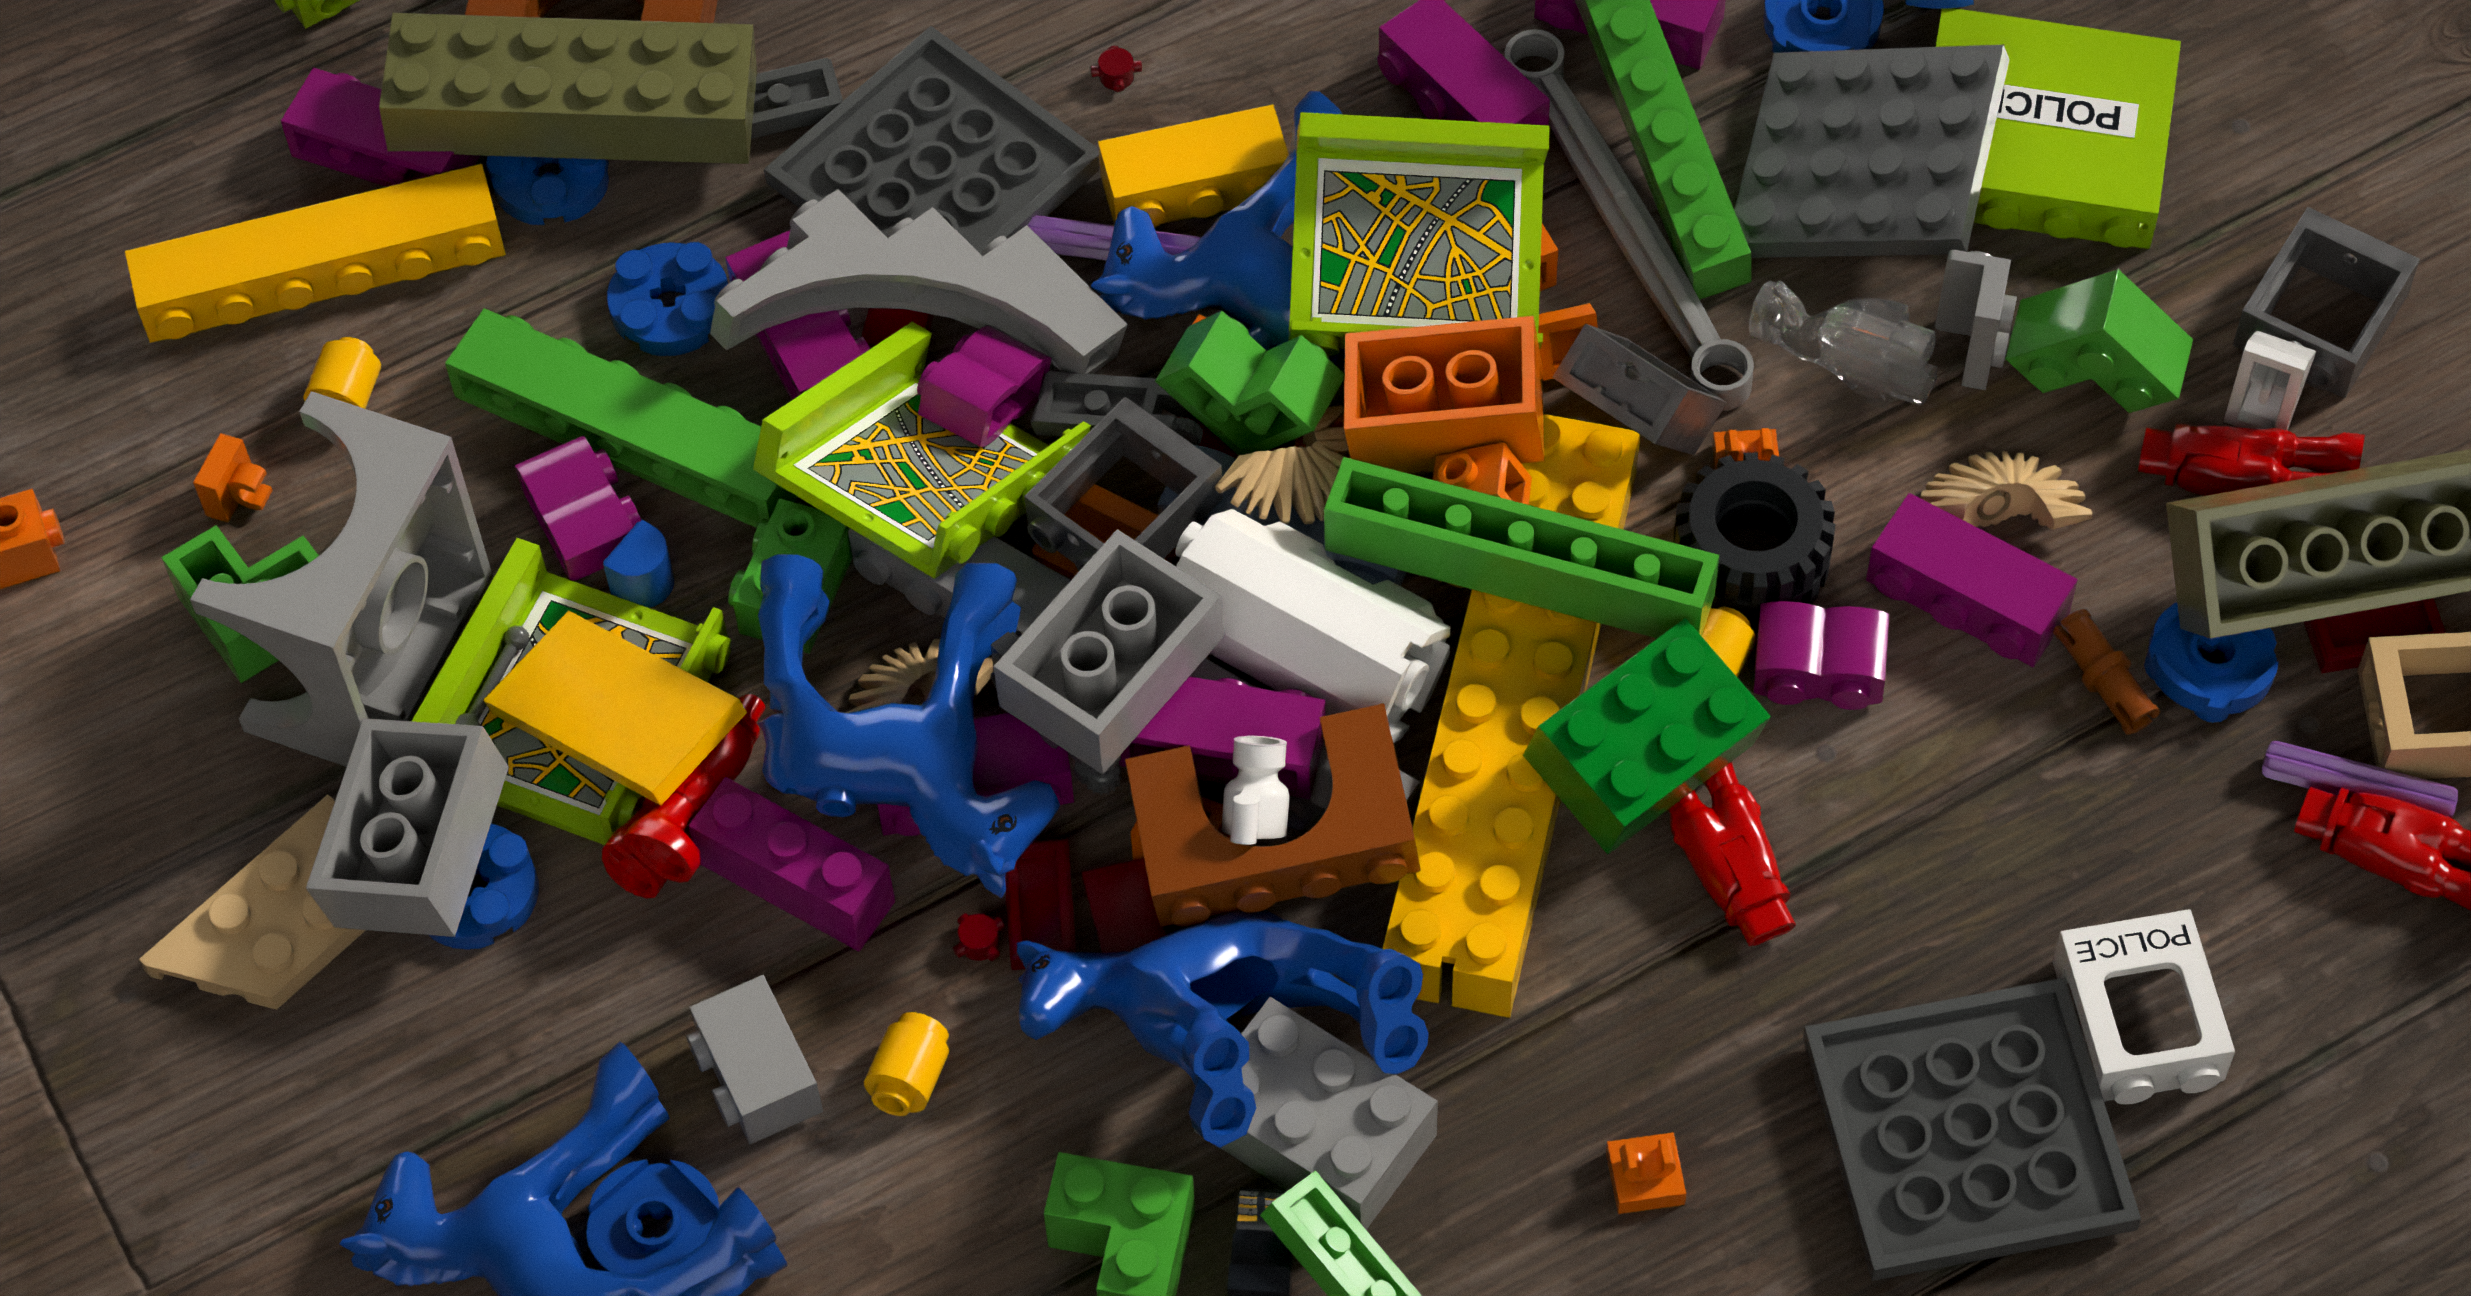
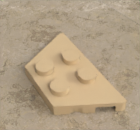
[139,794,366,1010]

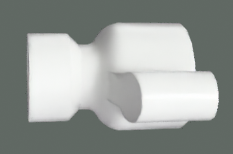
[1222,736,1289,845]

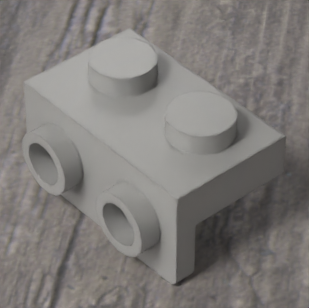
[1935,250,2017,390]

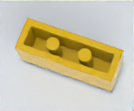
[1098,104,1289,228]

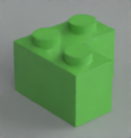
[2005,269,2193,413]
[1155,311,1345,456]
[161,525,319,683]
[1044,1152,1195,1296]

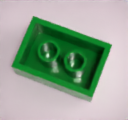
[1523,618,1771,855]

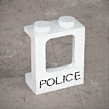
[2052,909,2235,1105]

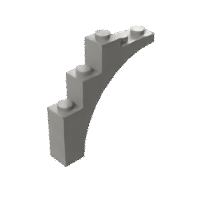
[710,189,1128,374]

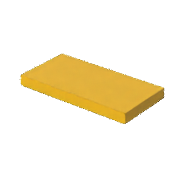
[483,610,747,806]

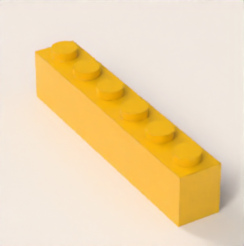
[125,164,506,343]

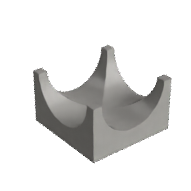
[190,391,492,767]

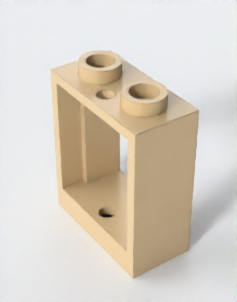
[2358,632,2471,779]

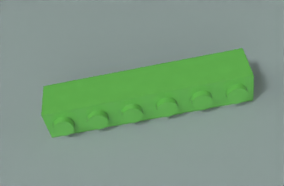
[1575,0,1752,300]
[445,308,797,528]
[1324,457,1719,638]

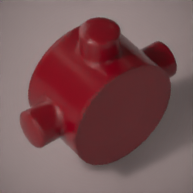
[1090,45,1142,92]
[952,913,1005,962]

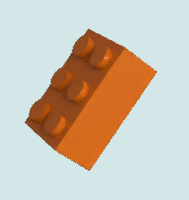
[1344,316,1544,474]

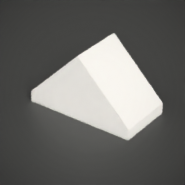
[2223,331,2316,430]

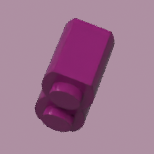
[917,325,1052,447]
[515,435,641,581]
[1754,601,1889,710]

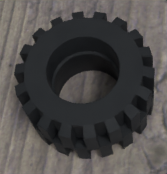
[1673,453,1836,620]

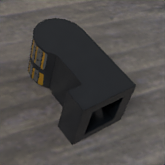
[1227,1187,1293,1296]

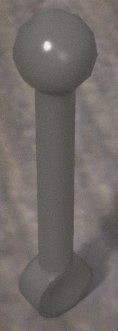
[455,625,529,726]

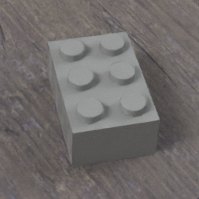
[993,529,1224,775]
[306,718,509,937]
[1192,997,1438,1230]

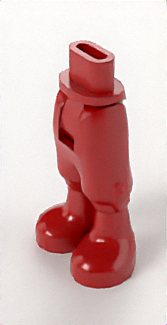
[2138,424,2365,496]
[602,694,766,899]
[1668,762,1796,946]
[2294,787,2471,911]

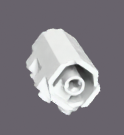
[1175,509,1450,743]

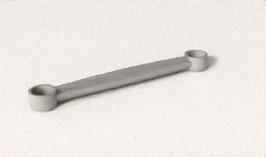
[1505,29,1754,411]

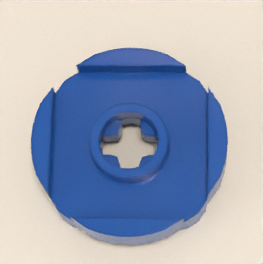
[1763,0,1884,53]
[486,156,609,225]
[607,242,728,356]
[2144,602,2279,723]
[429,824,539,949]
[586,1159,720,1274]

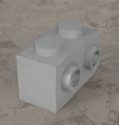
[686,974,823,1145]

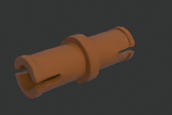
[2053,609,2160,735]

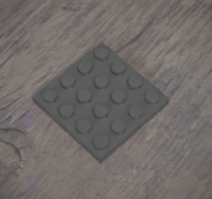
[764,26,1100,254]
[1734,44,2010,258]
[1803,978,2141,1281]

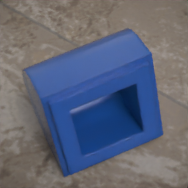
[603,520,675,608]

